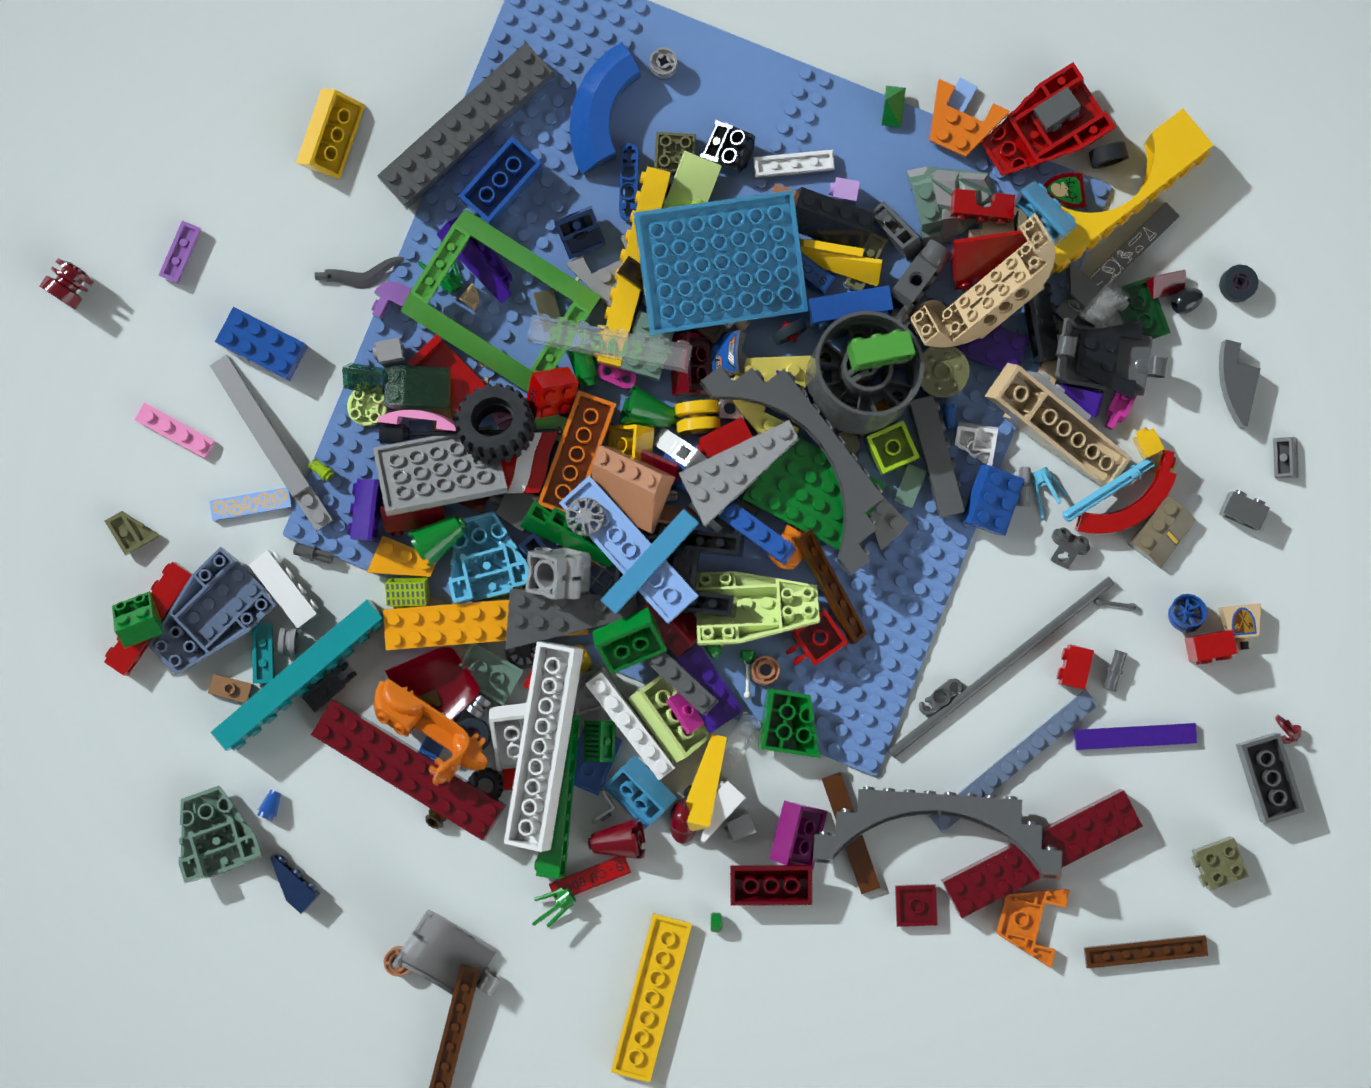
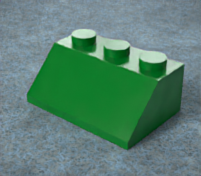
[592,607,667,675]

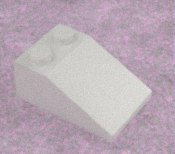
[489,703,527,771]
[701,779,746,842]

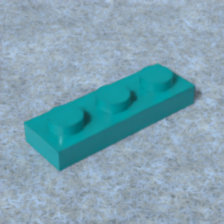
[252,623,274,684]

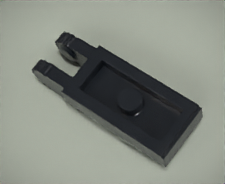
[302,662,357,713]

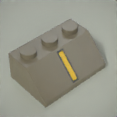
[1128,495,1196,569]

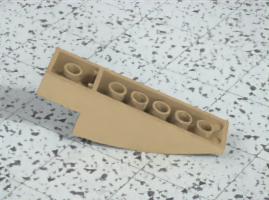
[985,363,1132,487]

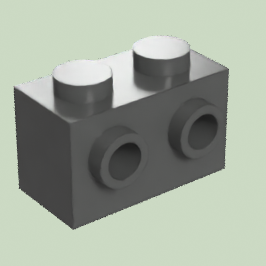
[1034,87,1081,133]
[1219,490,1270,531]

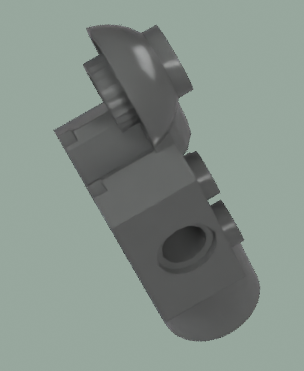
[890,239,952,327]

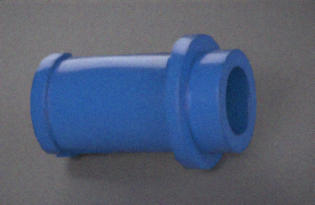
[941,403,958,429]

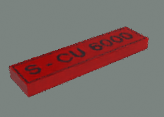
[549,856,631,902]

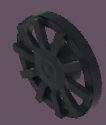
[505,641,541,669]

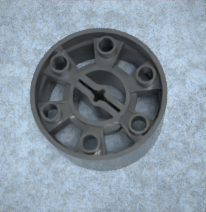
[805,311,924,435]

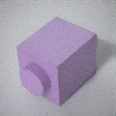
[829,177,860,205]

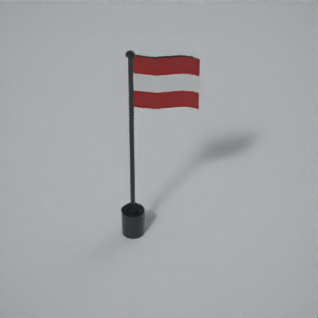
[379,424,562,494]

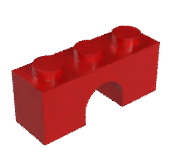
[950,188,1015,225]

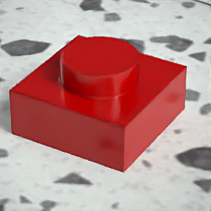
[502,768,516,791]

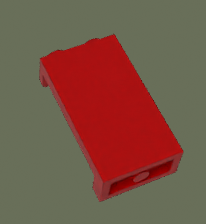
[408,334,486,412]

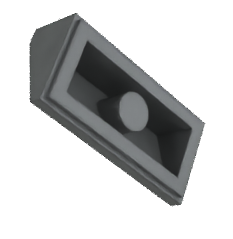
[1273,437,1299,478]

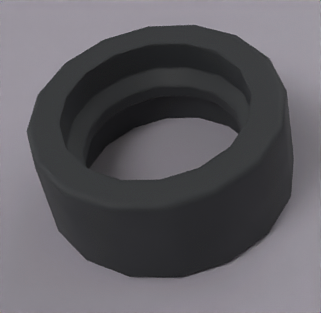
[1088,141,1129,169]

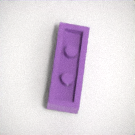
[159,220,202,284]

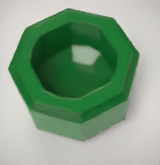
[711,912,723,932]

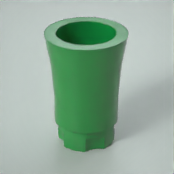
[566,344,598,389]

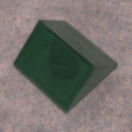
[342,363,389,395]

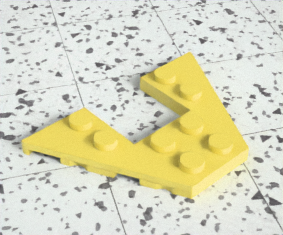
[730,356,828,435]

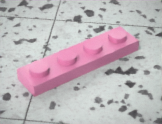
[135,403,215,459]

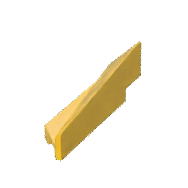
[799,239,883,286]
[686,734,727,831]

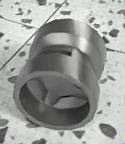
[465,693,492,719]

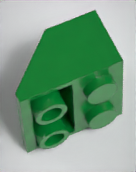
[112,591,163,648]

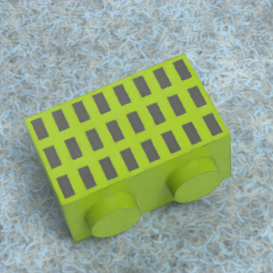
[385,577,431,609]

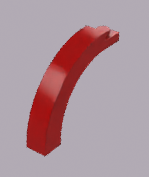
[1074,450,1177,534]

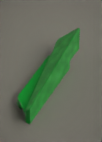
[520,501,613,567]

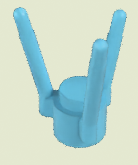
[1031,467,1068,519]

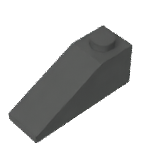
[870,201,923,261]

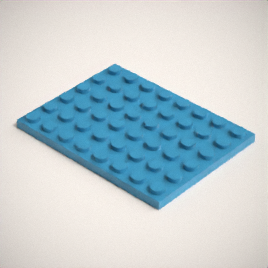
[633,190,808,335]

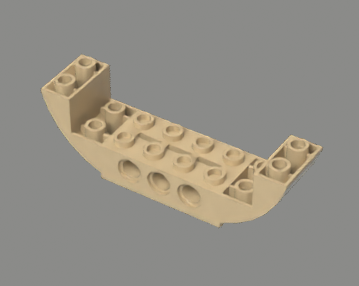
[910,214,1055,347]

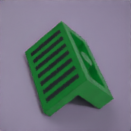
[583,720,616,762]

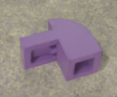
[372,281,412,320]

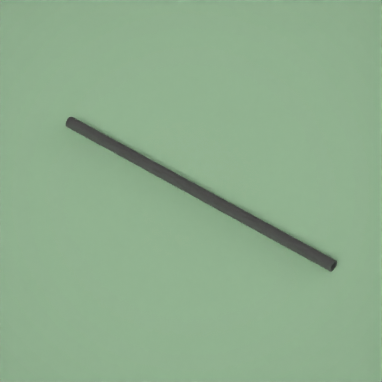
[888,577,1114,758]

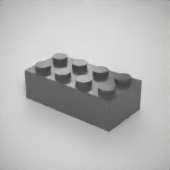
[1236,733,1305,823]

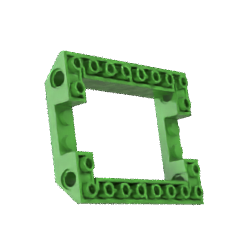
[401,209,601,392]

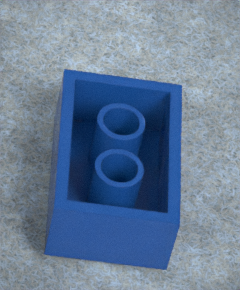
[961,465,1025,536]

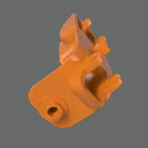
[373,679,488,786]

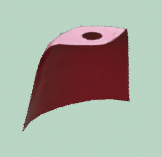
[385,647,480,719]

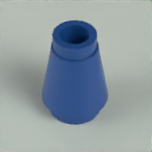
[257,789,281,821]

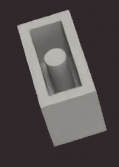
[373,338,407,367]

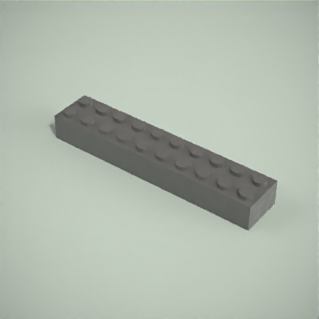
[377,42,554,210]

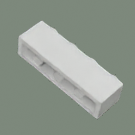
[249,550,320,629]

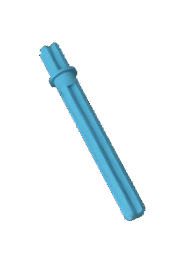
[1062,458,1155,522]

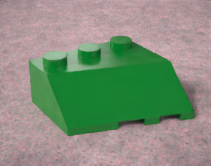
[757,688,821,759]

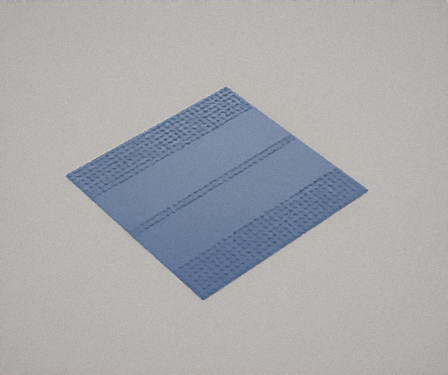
[283,0,1112,776]

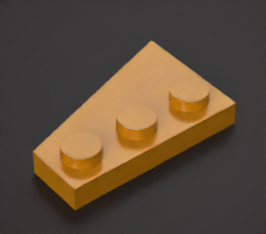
[367,535,438,577]

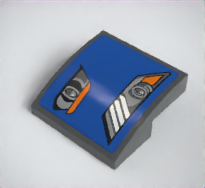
[711,330,747,375]

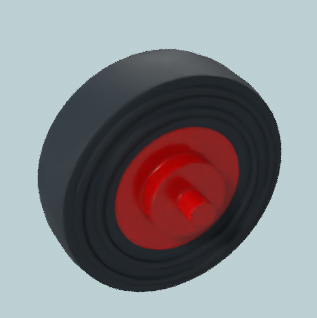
[772,319,808,345]

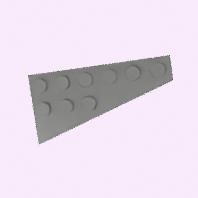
[679,420,798,528]

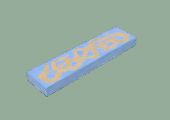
[209,487,293,521]

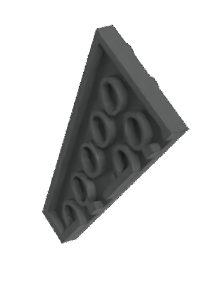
[505,589,632,650]

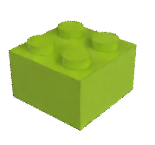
[865,420,920,475]

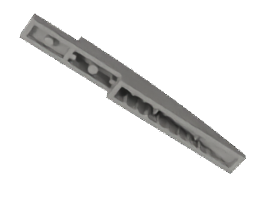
[210,355,334,531]

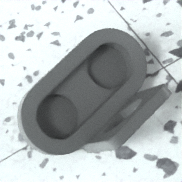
[1051,527,1090,569]

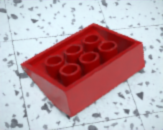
[950,230,1028,291]

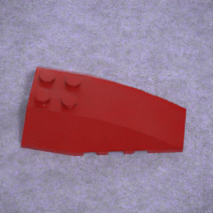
[981,62,1116,177]

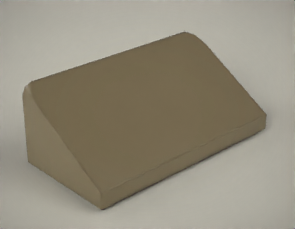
[533,289,561,333]

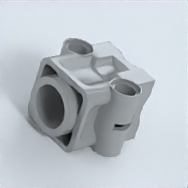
[526,547,591,600]

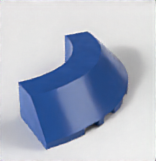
[570,42,641,175]

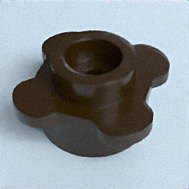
[425,809,447,829]

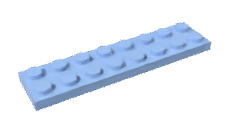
[559,476,699,624]

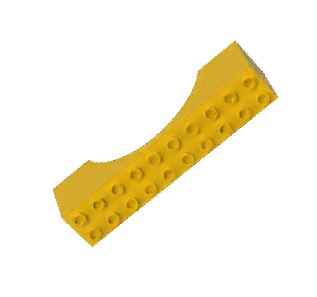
[1050,108,1214,275]

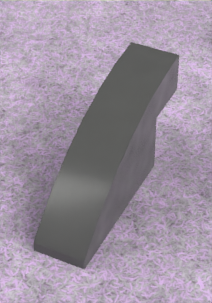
[1219,339,1261,429]

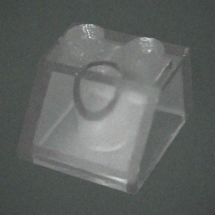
[1079,280,1131,328]

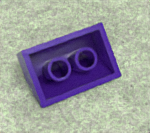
[347,479,382,543]

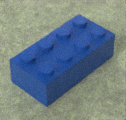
[458,136,543,226]
[808,285,893,331]
[215,307,308,381]

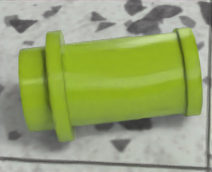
[308,457,334,482]

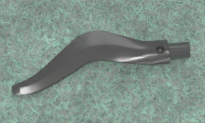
[315,257,404,288]

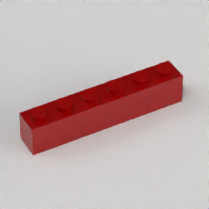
[104,562,193,676]

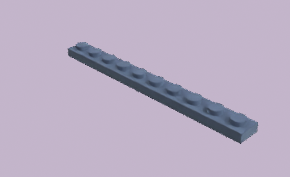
[929,690,1099,833]

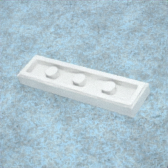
[753,150,835,178]

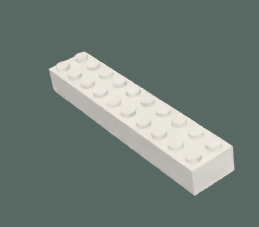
[504,642,584,852]

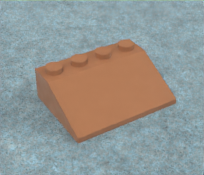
[591,445,675,534]

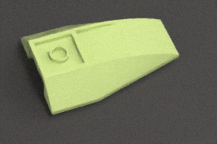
[695,571,820,645]

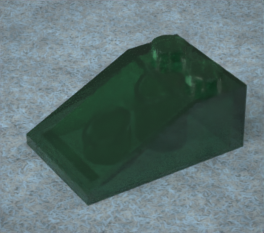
[384,365,451,411]

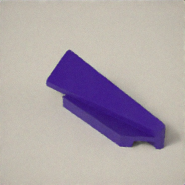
[437,216,512,303]

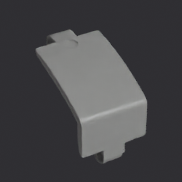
[392,909,502,996]

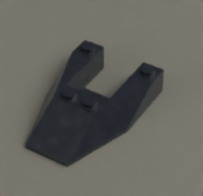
[614,530,745,618]

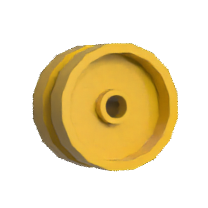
[675,400,721,434]

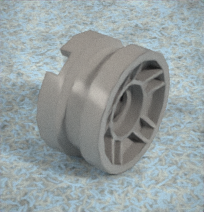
[649,47,677,79]
[278,628,299,657]

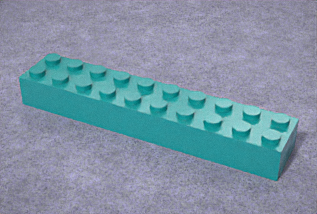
[210,599,384,751]

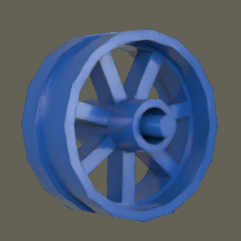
[1168,594,1207,633]

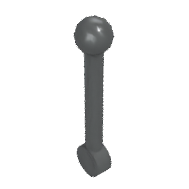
[1094,598,1137,610]

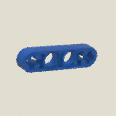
[619,143,639,222]

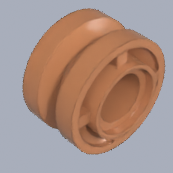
[751,656,780,686]
[384,946,409,977]

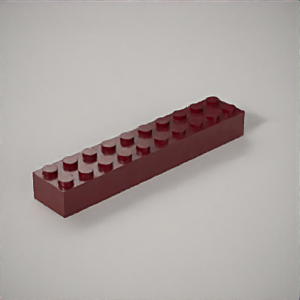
[311,700,507,841]
[941,789,1143,918]

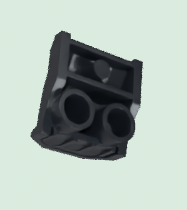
[700,120,755,173]

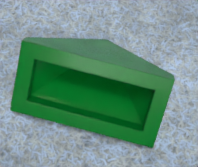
[881,86,906,128]

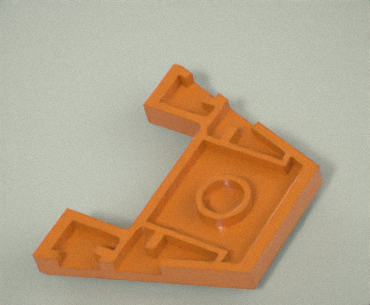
[930,79,1010,158]
[996,889,1070,967]

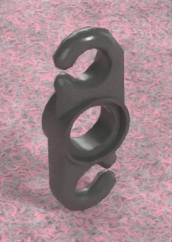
[919,678,963,716]

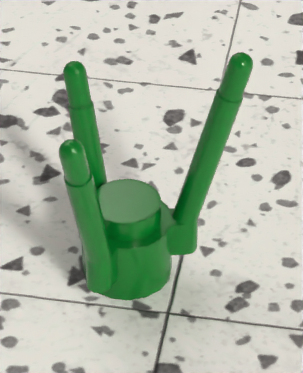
[418,261,463,294]
[532,887,576,927]

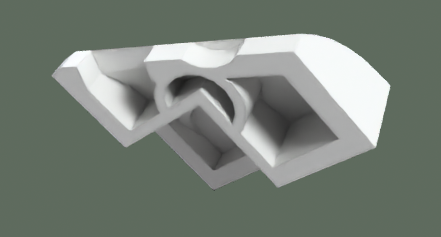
[955,421,999,466]

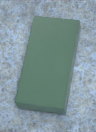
[893,464,927,509]

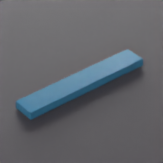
[601,509,699,614]

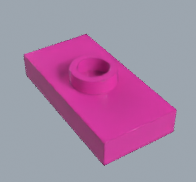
[666,692,705,735]

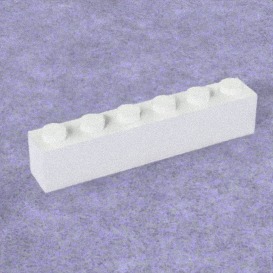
[585,669,675,780]

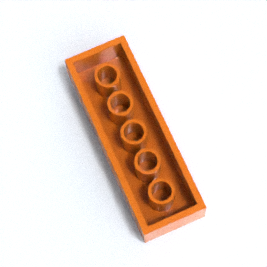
[538,390,617,513]

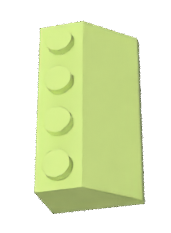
[628,675,711,764]

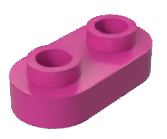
[598,364,636,389]

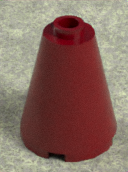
[588,818,645,859]

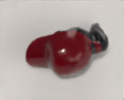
[670,785,696,844]

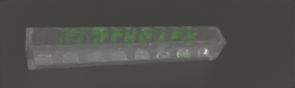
[527,313,692,373]

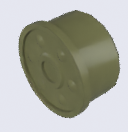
[920,346,970,398]

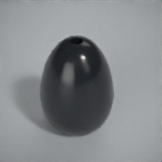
[1171,288,1203,314]

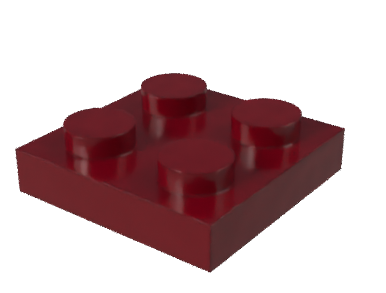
[895,884,938,927]

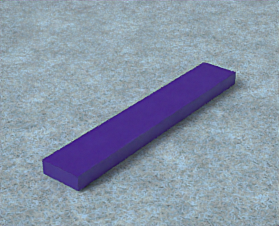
[1074,723,1197,750]

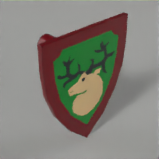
[1043,172,1087,208]

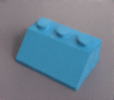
[1014,181,1077,246]
[603,755,677,829]

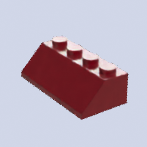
[730,865,812,906]

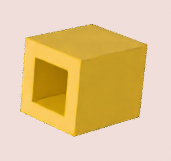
[1132,427,1164,460]

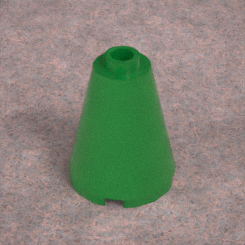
[620,385,678,428]
[408,515,467,567]

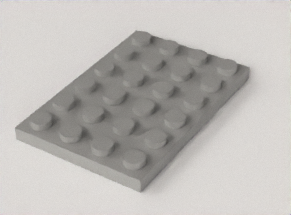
[373,425,508,516]

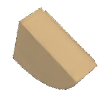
[459,284,479,312]

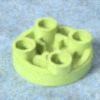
[347,386,388,427]

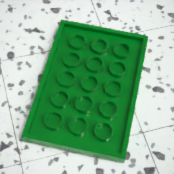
[742,437,885,551]

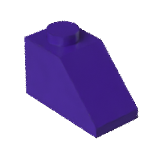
[1061,384,1104,419]

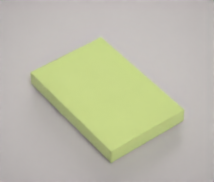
[663,151,722,208]

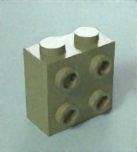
[1191,836,1249,890]

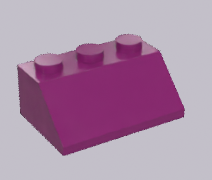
[769,800,828,870]

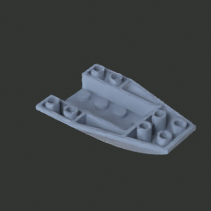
[148,547,277,675]

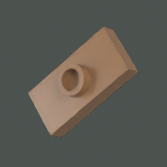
[208,674,253,703]

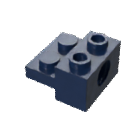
[554,206,607,260]

